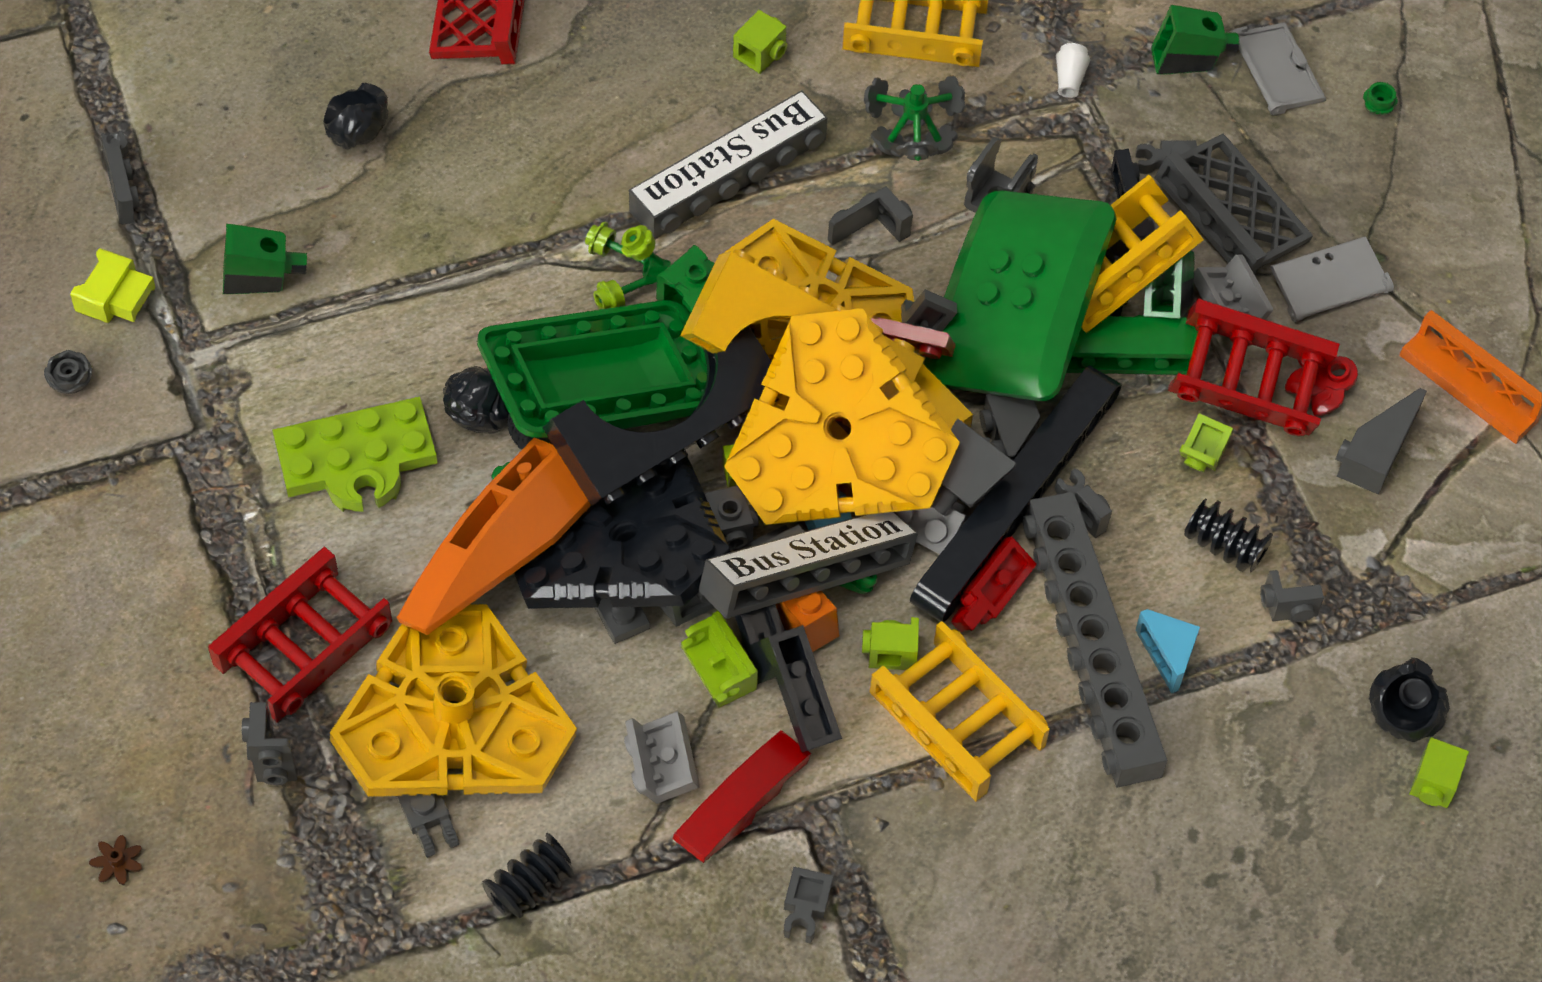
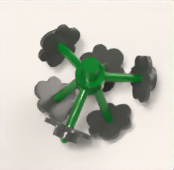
[864,75,965,161]

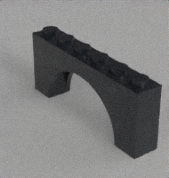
[543,325,780,506]

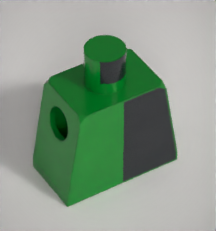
[1151,5,1239,75]
[223,224,307,294]
[1144,251,1195,318]

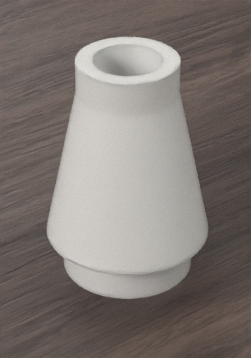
[1056,43,1090,98]

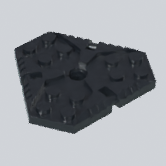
[514,456,731,609]

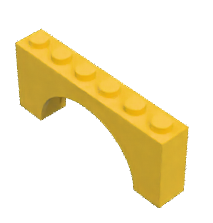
[680,249,925,428]

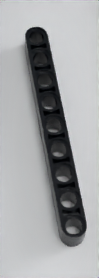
[910,365,1122,622]

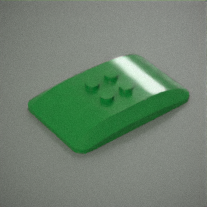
[924,191,1117,401]
[477,300,707,438]

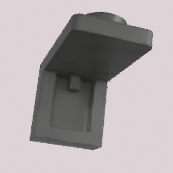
[828,186,913,245]

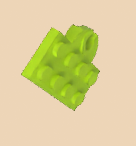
[272,396,438,512]

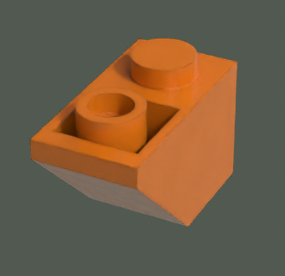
[775,591,839,652]

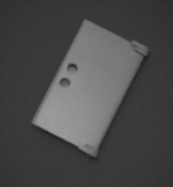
[1231,23,1326,115]
[1271,236,1394,322]

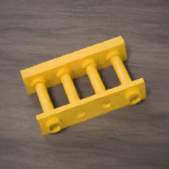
[842,0,988,67]
[1081,175,1204,333]
[870,621,1050,802]

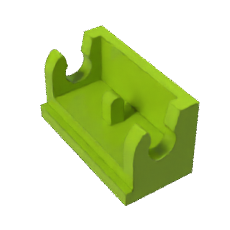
[681,611,758,708]

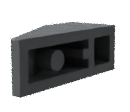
[1335,388,1427,495]

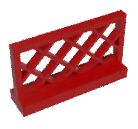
[429,0,525,64]

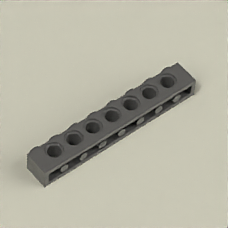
[1022,491,1167,788]

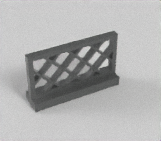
[1154,133,1313,275]

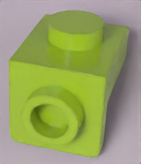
[1179,413,1234,473]

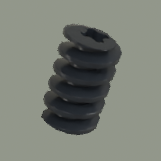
[1184,499,1273,573]
[482,832,575,918]

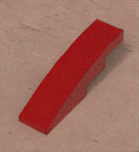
[672,730,811,863]

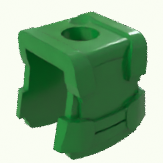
[656,245,715,316]

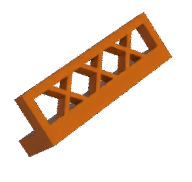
[1399,310,1542,444]

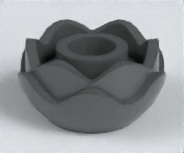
[44,350,92,394]

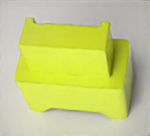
[70,248,156,323]

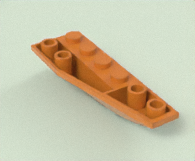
[397,438,591,635]

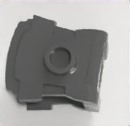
[964,137,1038,213]

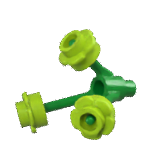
[585,222,671,309]

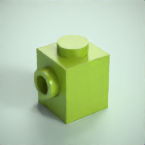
[733,10,787,74]

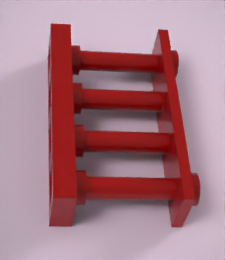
[1168,298,1340,436]
[208,546,392,723]

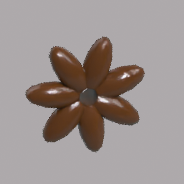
[89,835,142,885]

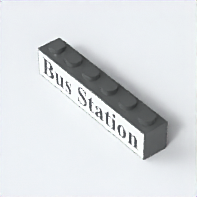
[629,90,828,239]
[699,512,918,619]

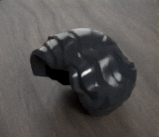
[323,83,389,150]
[443,366,509,434]
[1369,657,1450,742]

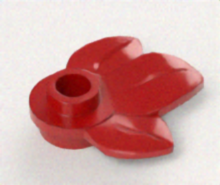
[1285,356,1358,417]

